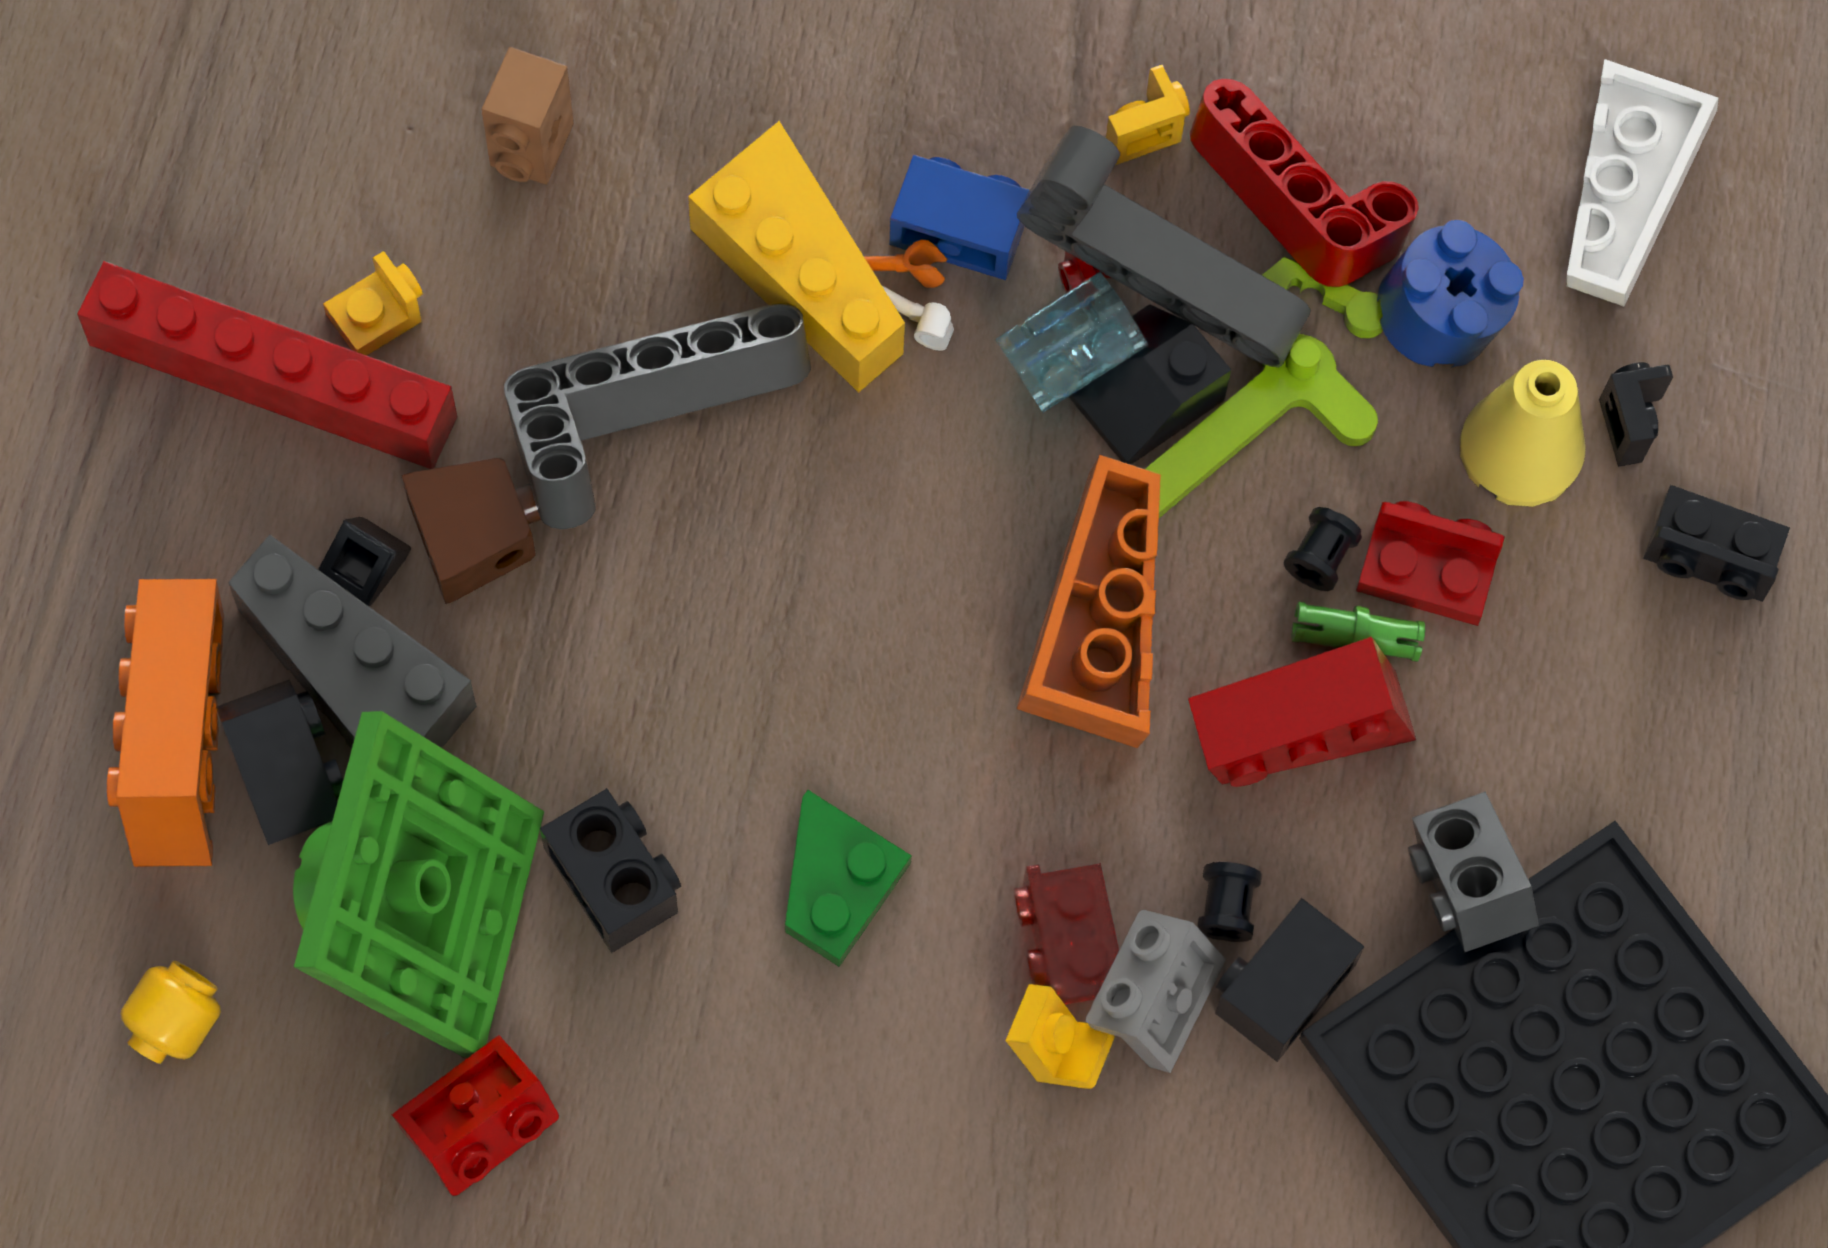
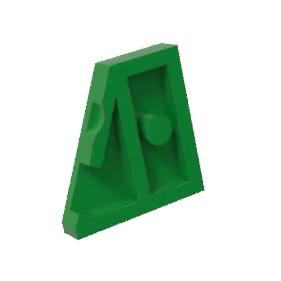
[785,790,912,967]

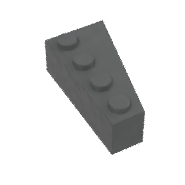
[228,535,477,750]

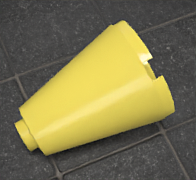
[1460,360,1585,507]

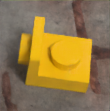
[1106,65,1190,165]
[323,251,423,356]
[1005,984,1115,1089]

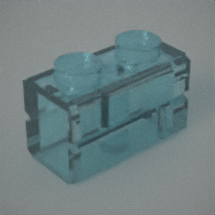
[995,272,1148,413]

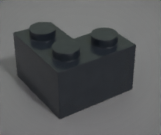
[216,680,343,845]

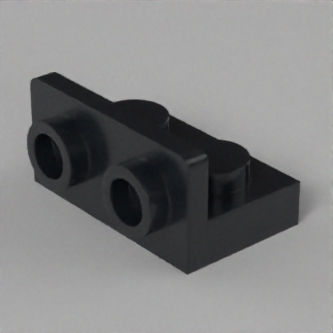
[1643,484,1790,602]

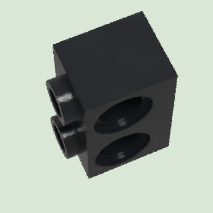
[540,788,681,953]

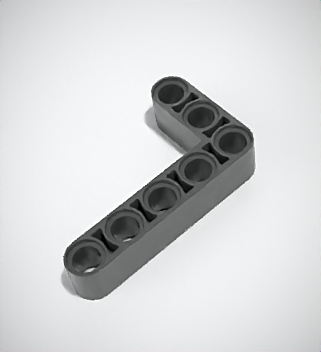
[1017,126,1311,367]
[504,304,811,529]

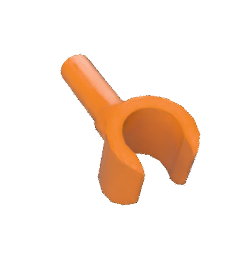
[864,239,948,288]

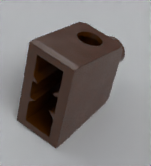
[402,458,541,604]

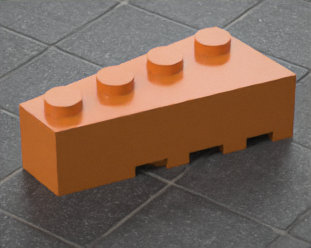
[1016,455,1161,748]
[107,579,224,867]

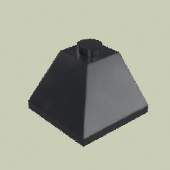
[1051,304,1231,465]

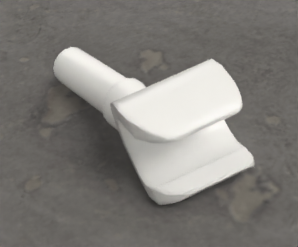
[882,286,954,351]

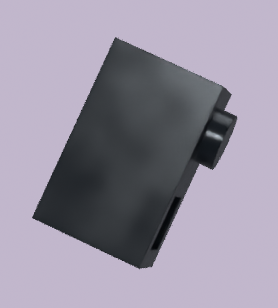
[1215,898,1365,1062]

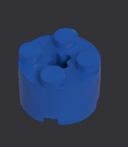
[1377,220,1524,368]

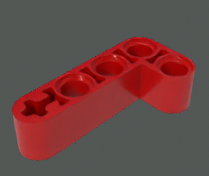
[1190,79,1419,287]

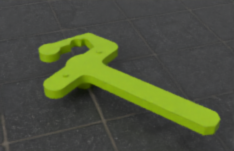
[1145,257,1383,518]

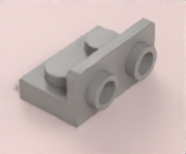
[1086,910,1226,1073]

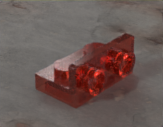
[1014,863,1119,1005]

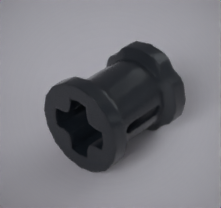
[1283,507,1362,591]
[1197,862,1262,942]

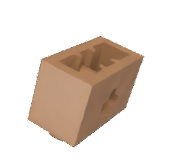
[481,47,574,185]

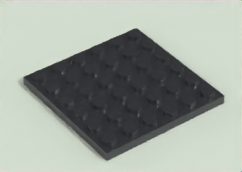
[1299,821,1828,1248]

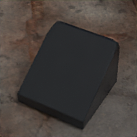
[318,517,411,606]

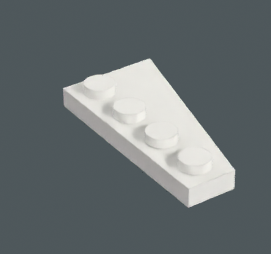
[1567,59,1718,307]

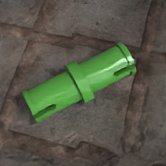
[1291,602,1425,662]

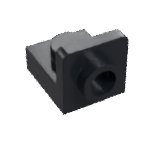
[1599,362,1673,467]

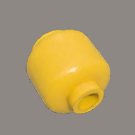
[120,960,221,1064]

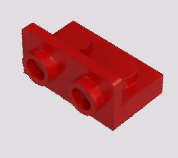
[1356,501,1505,626]
[391,1035,559,1196]

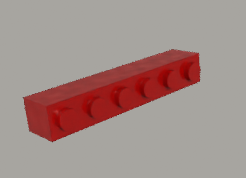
[77,261,458,469]

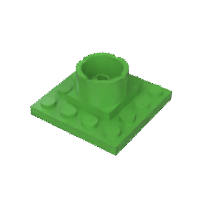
[293,711,544,1057]

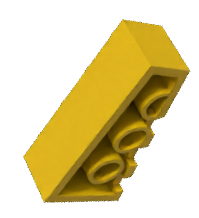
[688,121,905,393]

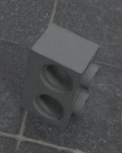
[1408,792,1539,952]

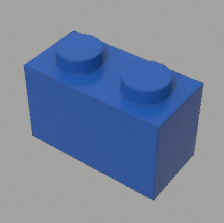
[889,155,1030,280]

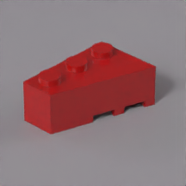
[1188,637,1417,787]

